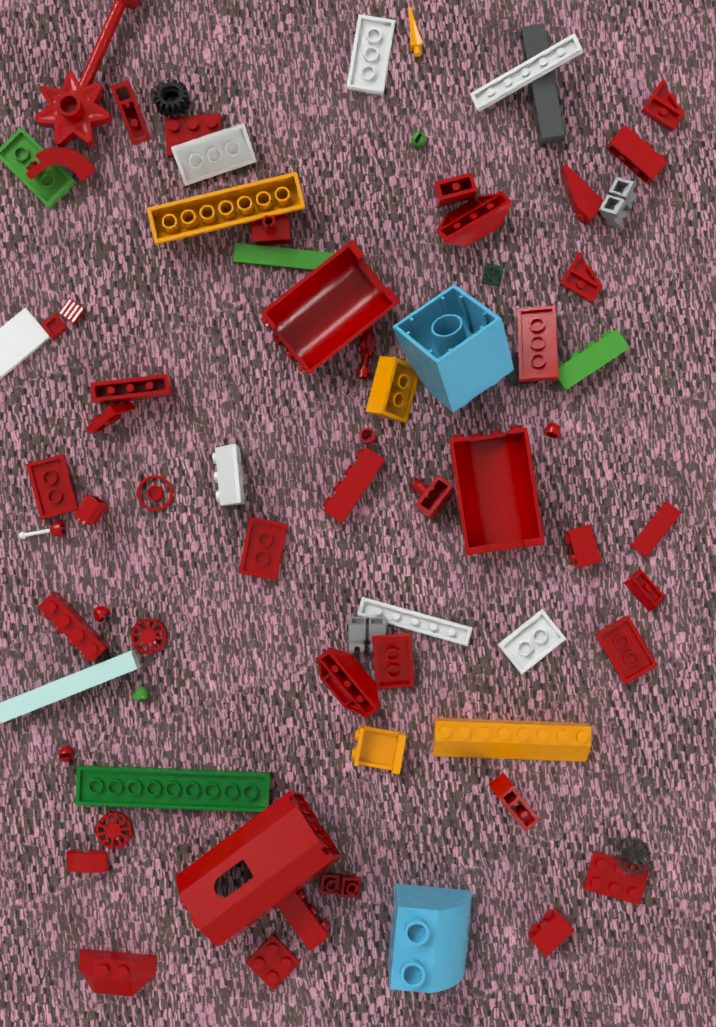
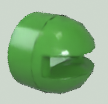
[411,131,426,148]
[131,685,148,702]

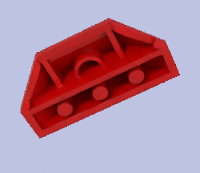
[436,191,512,247]
[316,647,380,718]
[78,949,157,996]

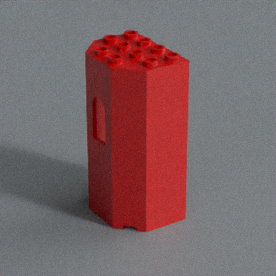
[176,790,343,947]

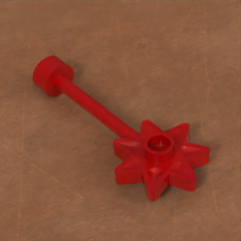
[34,0,139,147]

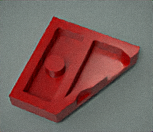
[641,79,685,132]
[559,252,603,304]
[86,402,136,434]

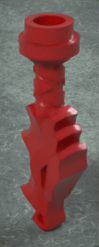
[357,324,377,379]

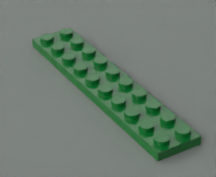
[75,765,271,812]

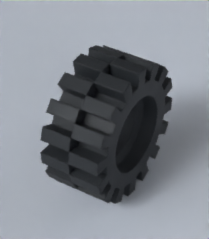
[153,79,190,118]

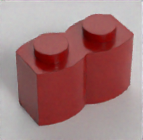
[74,494,109,526]

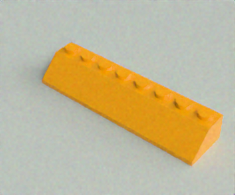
[147,172,306,245]
[433,717,592,762]

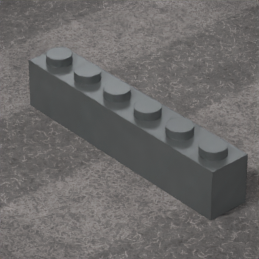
[519,23,566,145]

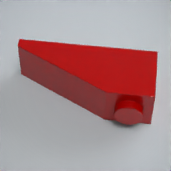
[110,79,151,145]
[560,164,604,224]
[489,772,540,832]

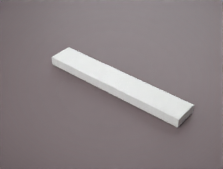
[470,33,583,112]
[357,597,473,646]

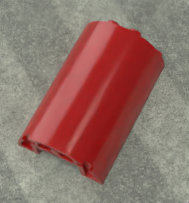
[260,239,401,374]
[449,425,545,556]

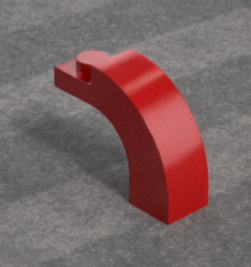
[25,146,96,182]

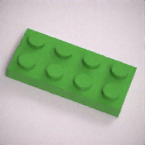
[0,127,76,209]

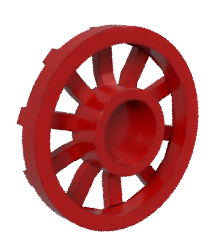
[137,475,173,511]
[131,618,167,654]
[96,812,133,849]

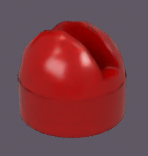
[544,422,561,438]
[360,428,376,445]
[93,606,111,623]
[58,746,75,762]

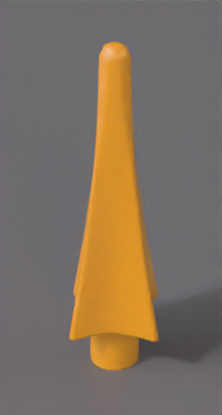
[408,7,423,57]

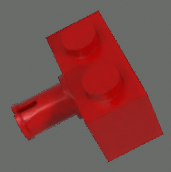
[251,214,291,245]
[409,475,456,522]

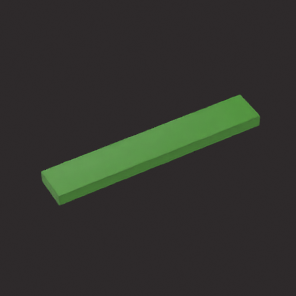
[233,243,334,271]

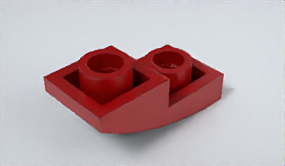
[66,849,109,873]
[319,872,361,898]

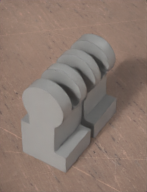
[599,177,637,229]
[348,616,386,654]

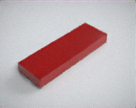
[630,501,681,558]

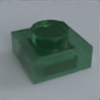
[481,263,504,287]

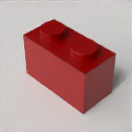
[433,172,477,208]
[563,524,601,568]
[528,908,575,957]

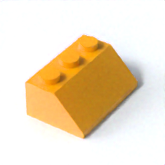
[365,356,419,424]

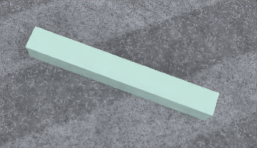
[0,649,141,724]

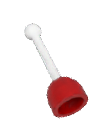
[19,521,66,539]

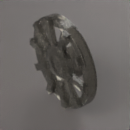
[614,837,651,875]

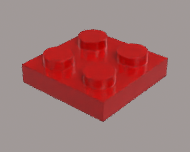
[246,933,300,990]

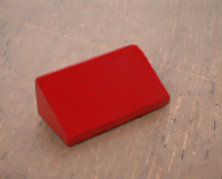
[624,568,665,612]

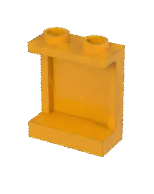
[351,725,406,774]

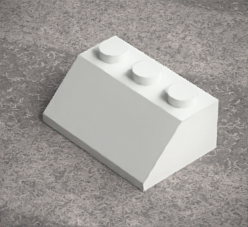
[212,444,245,506]

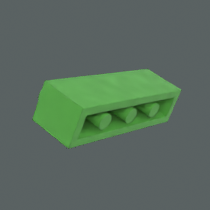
[555,329,630,392]

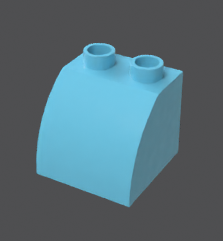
[392,284,514,413]
[388,883,472,993]

